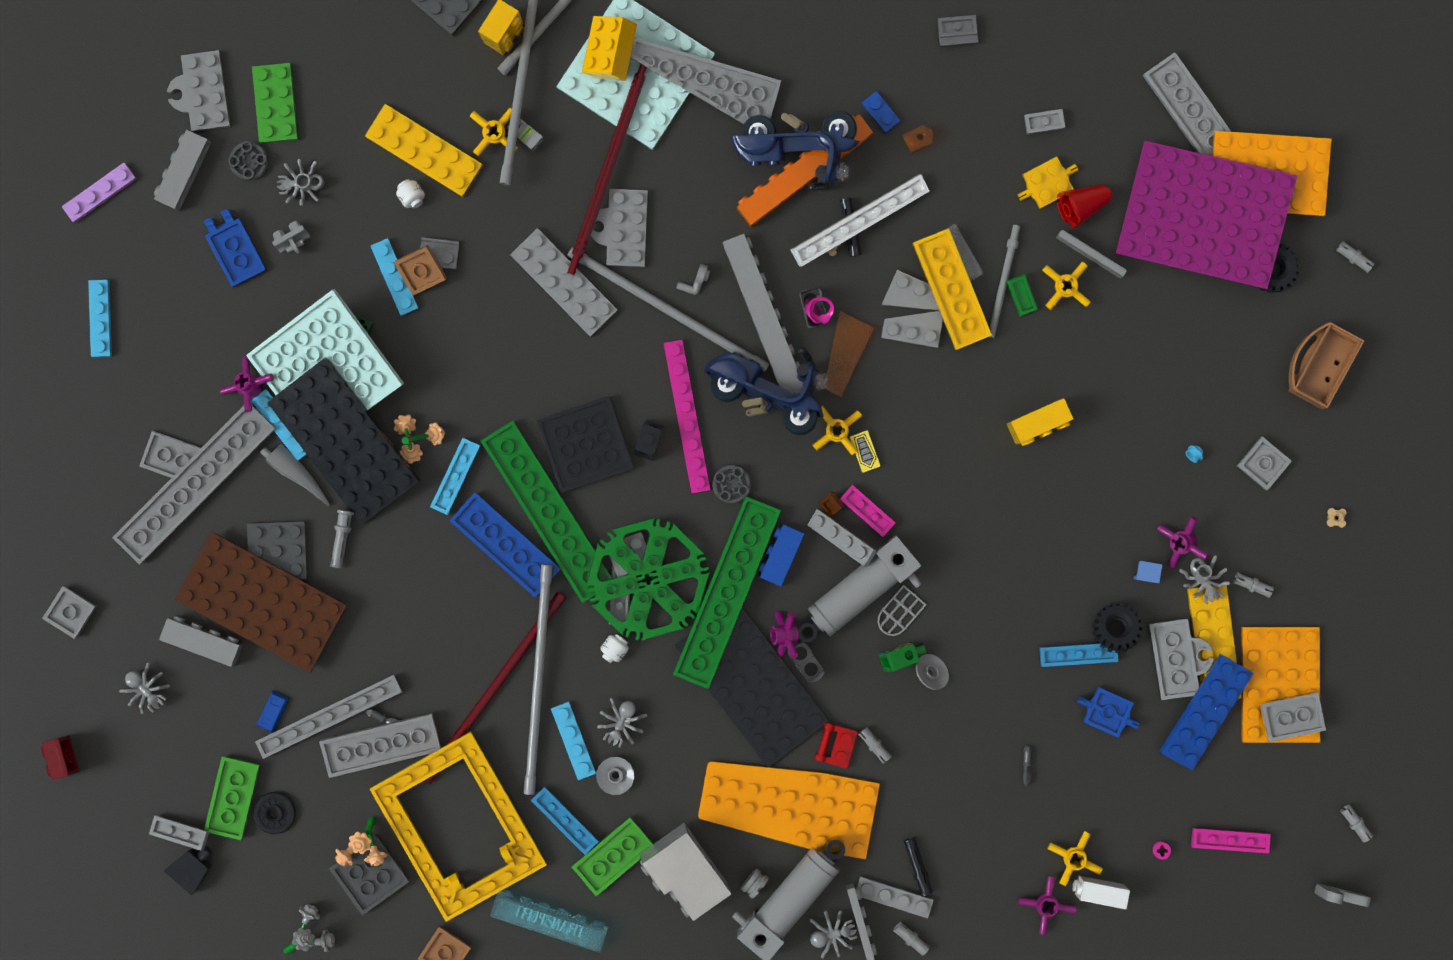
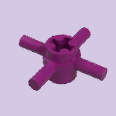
[220,357,274,412]
[1157,516,1209,568]
[770,611,799,659]
[1018,876,1076,935]

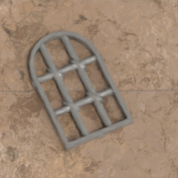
[877,585,927,636]

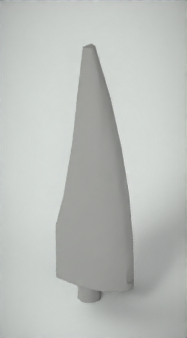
[260,444,330,507]

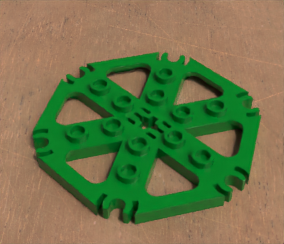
[586,518,709,640]

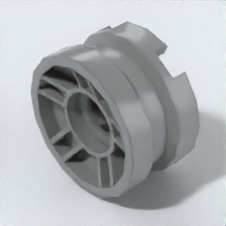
[740,868,769,899]

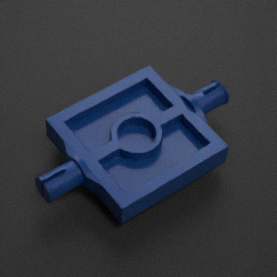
[1077,687,1140,738]

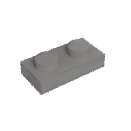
[1024,109,1065,135]

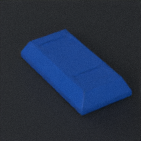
[256,690,290,733]

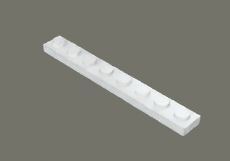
[791,174,929,267]

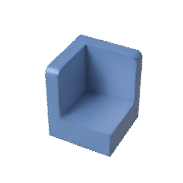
[1133,561,1162,583]

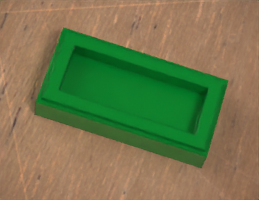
[1006,273,1038,317]

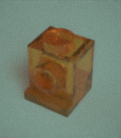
[903,125,934,154]

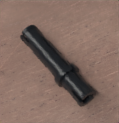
[839,198,861,257]
[903,837,933,896]

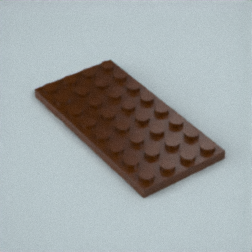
[175,532,348,673]

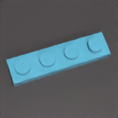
[370,238,419,316]
[88,280,112,357]
[252,389,307,461]
[430,438,481,515]
[551,701,596,780]

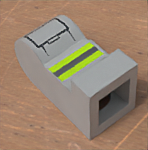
[507,118,544,152]

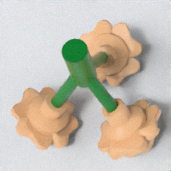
[394,415,445,464]
[335,817,388,867]

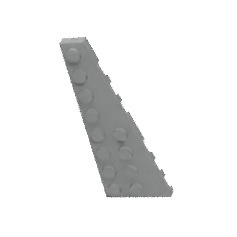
[630,37,781,124]

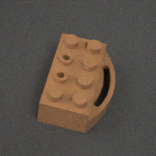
[1288,322,1364,410]

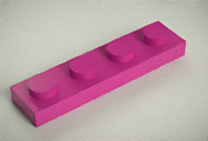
[1191,827,1271,853]

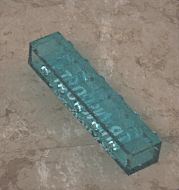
[490,890,608,953]

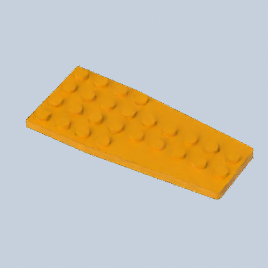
[698,761,880,859]

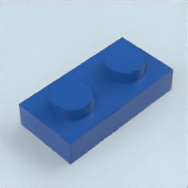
[861,91,900,133]

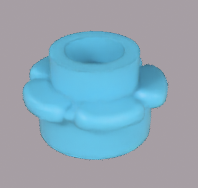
[1186,445,1203,463]

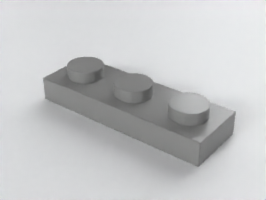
[149,816,209,851]

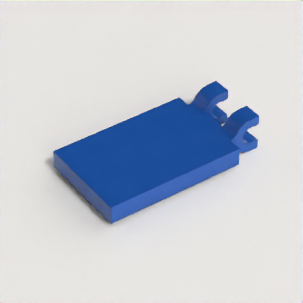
[203,209,267,287]

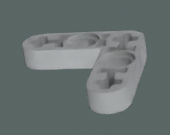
[1314,883,1371,907]

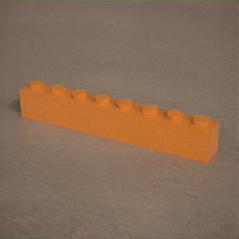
[737,114,873,227]

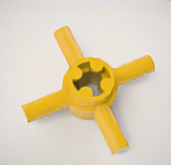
[470,108,518,156]
[1042,262,1091,310]
[812,406,862,455]
[1047,831,1103,886]

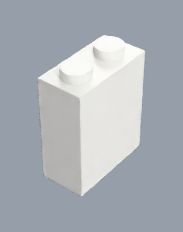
[1073,875,1130,909]

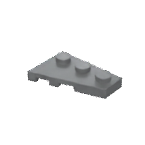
[881,270,939,311]
[881,311,943,348]

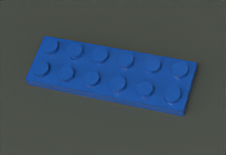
[449,492,561,597]
[1159,654,1254,770]

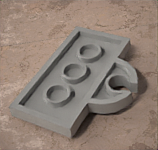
[167,50,231,132]
[591,189,648,267]
[1149,618,1214,700]

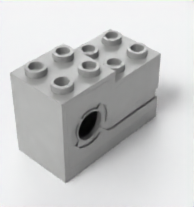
[640,823,731,921]

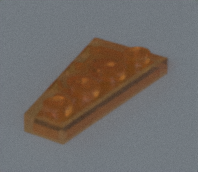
[824,311,874,397]

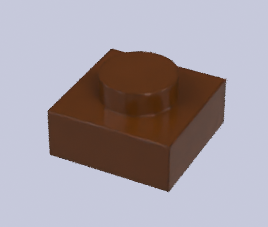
[818,491,845,517]

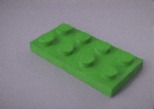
[252,63,299,144]
[204,756,261,840]
[572,816,653,896]

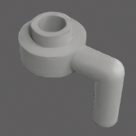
[676,264,710,295]

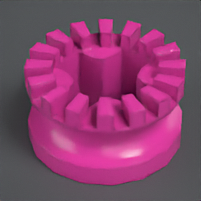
[1152,841,1171,860]

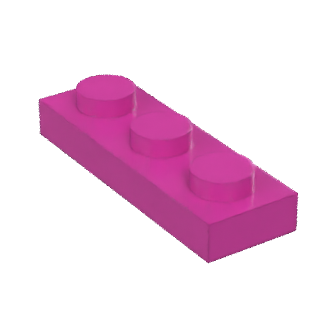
[840,485,895,537]

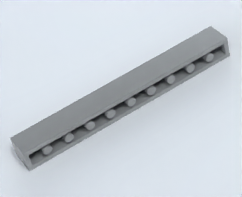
[723,234,803,394]

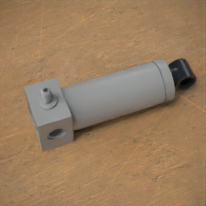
[798,535,921,642]
[732,837,845,960]

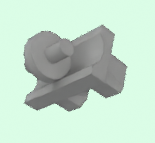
[272,220,311,254]

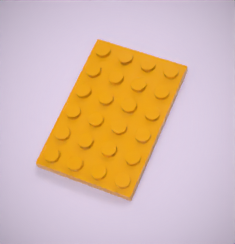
[1212,131,1332,216]
[1241,627,1320,743]

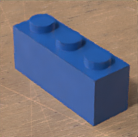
[758,525,804,586]

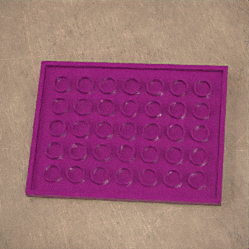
[1116,141,1297,289]

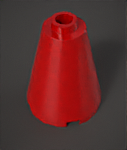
[1057,184,1112,228]

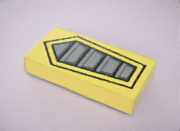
[849,430,880,473]

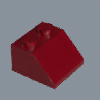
[41,735,79,780]

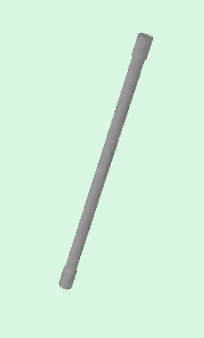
[497,0,572,76]
[499,0,538,185]
[567,246,770,373]
[524,564,553,795]

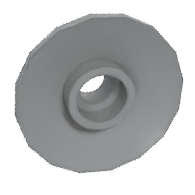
[916,654,949,690]
[596,757,634,795]

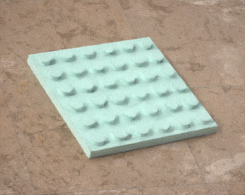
[556,0,715,150]
[246,289,404,410]

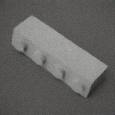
[154,130,212,211]
[159,615,243,667]

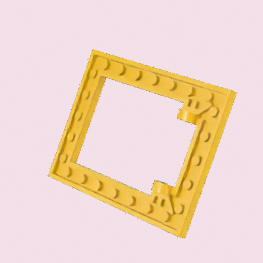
[369,731,547,922]

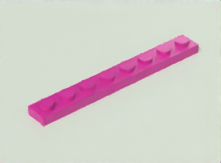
[664,340,710,494]

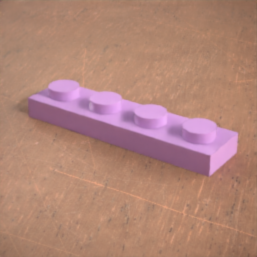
[62,163,137,223]

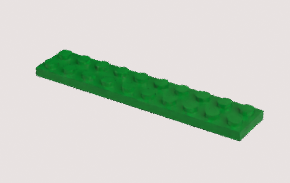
[481,421,612,603]
[673,497,782,689]

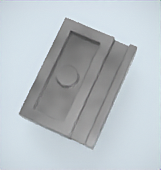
[937,15,978,47]
[420,237,460,270]

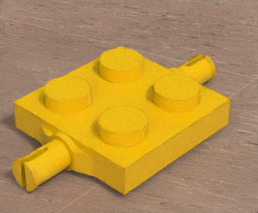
[1017,156,1079,209]

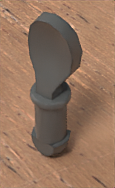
[365,708,400,724]
[1022,745,1033,786]

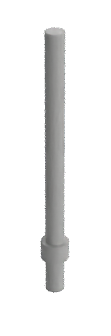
[989,225,1021,338]

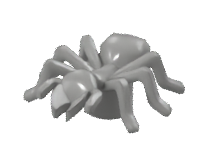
[277,159,325,206]
[1179,555,1230,604]
[119,663,170,714]
[597,697,647,747]
[810,910,857,959]

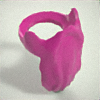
[805,297,834,324]

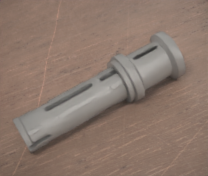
[330,509,354,568]

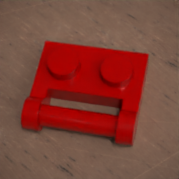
[814,723,858,769]

